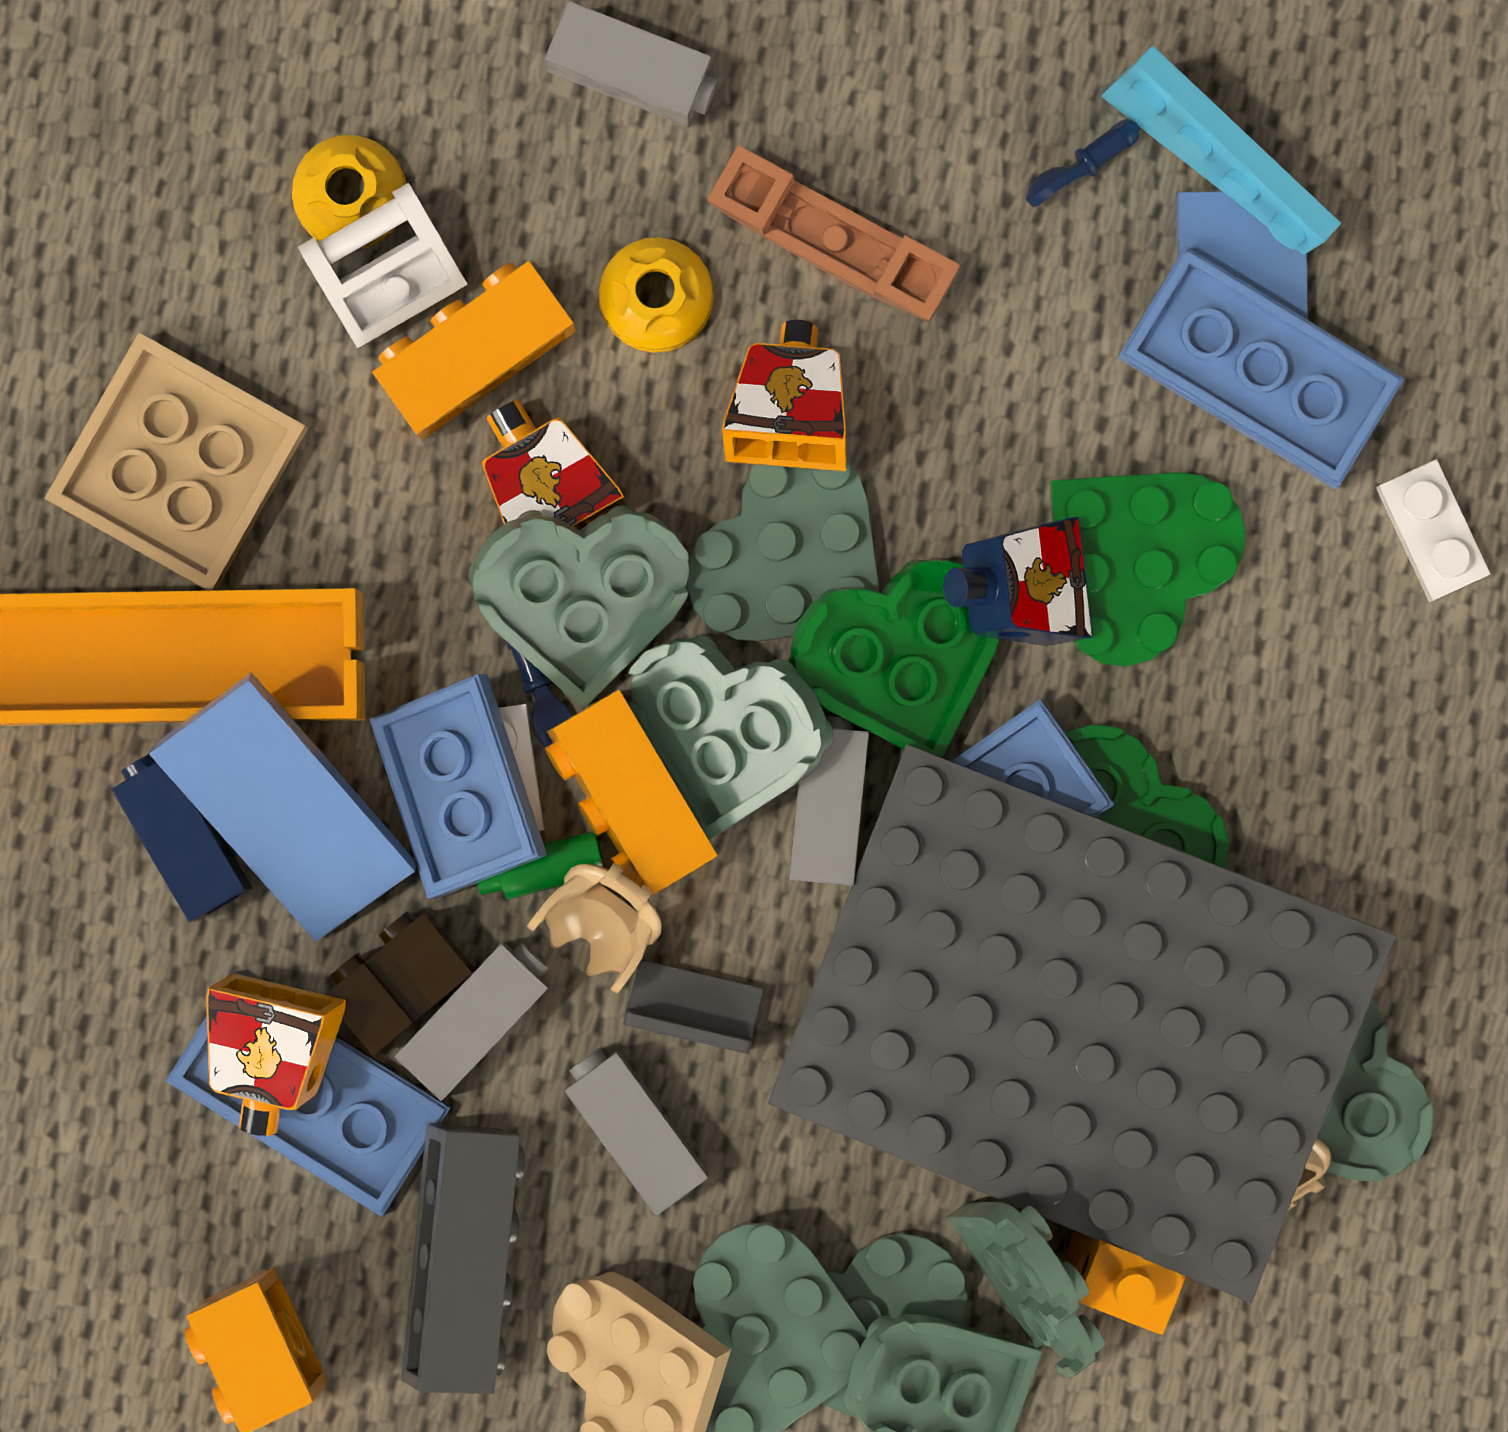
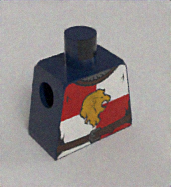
[943,517,1093,646]

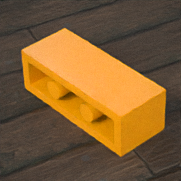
[372,261,576,441]
[545,690,718,896]

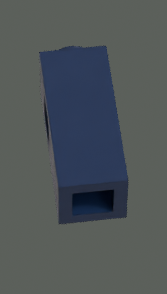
[111,754,253,922]

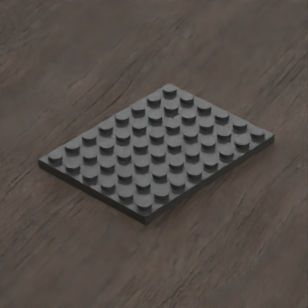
[768,744,1396,1303]

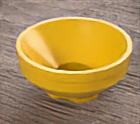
[292,135,406,250]
[599,237,714,353]

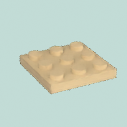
[44,332,308,591]

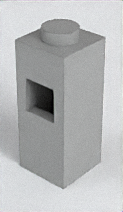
[544,1,718,127]
[789,715,869,886]
[395,942,551,1101]
[565,1048,709,1216]

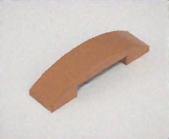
[707,145,961,323]

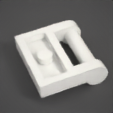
[298,183,468,348]

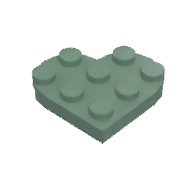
[686,459,880,642]
[468,505,690,709]
[628,635,833,840]
[1318,999,1433,1182]
[946,1202,1105,1379]
[693,1222,868,1432]
[821,1232,967,1419]
[844,1314,1042,1432]

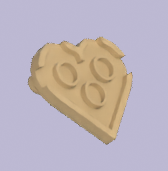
[547,1272,731,1432]

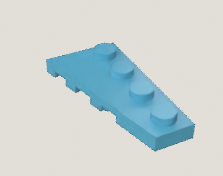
[1101,45,1341,255]

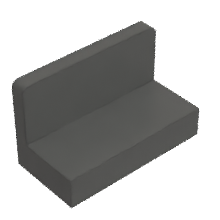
[623,959,764,1054]

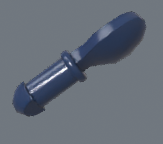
[1025,119,1139,207]
[506,641,572,748]

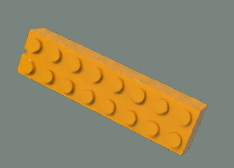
[0,588,366,726]

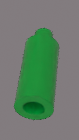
[477,831,605,900]

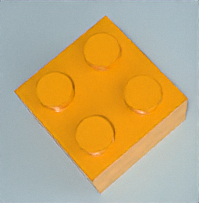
[184,1266,329,1432]

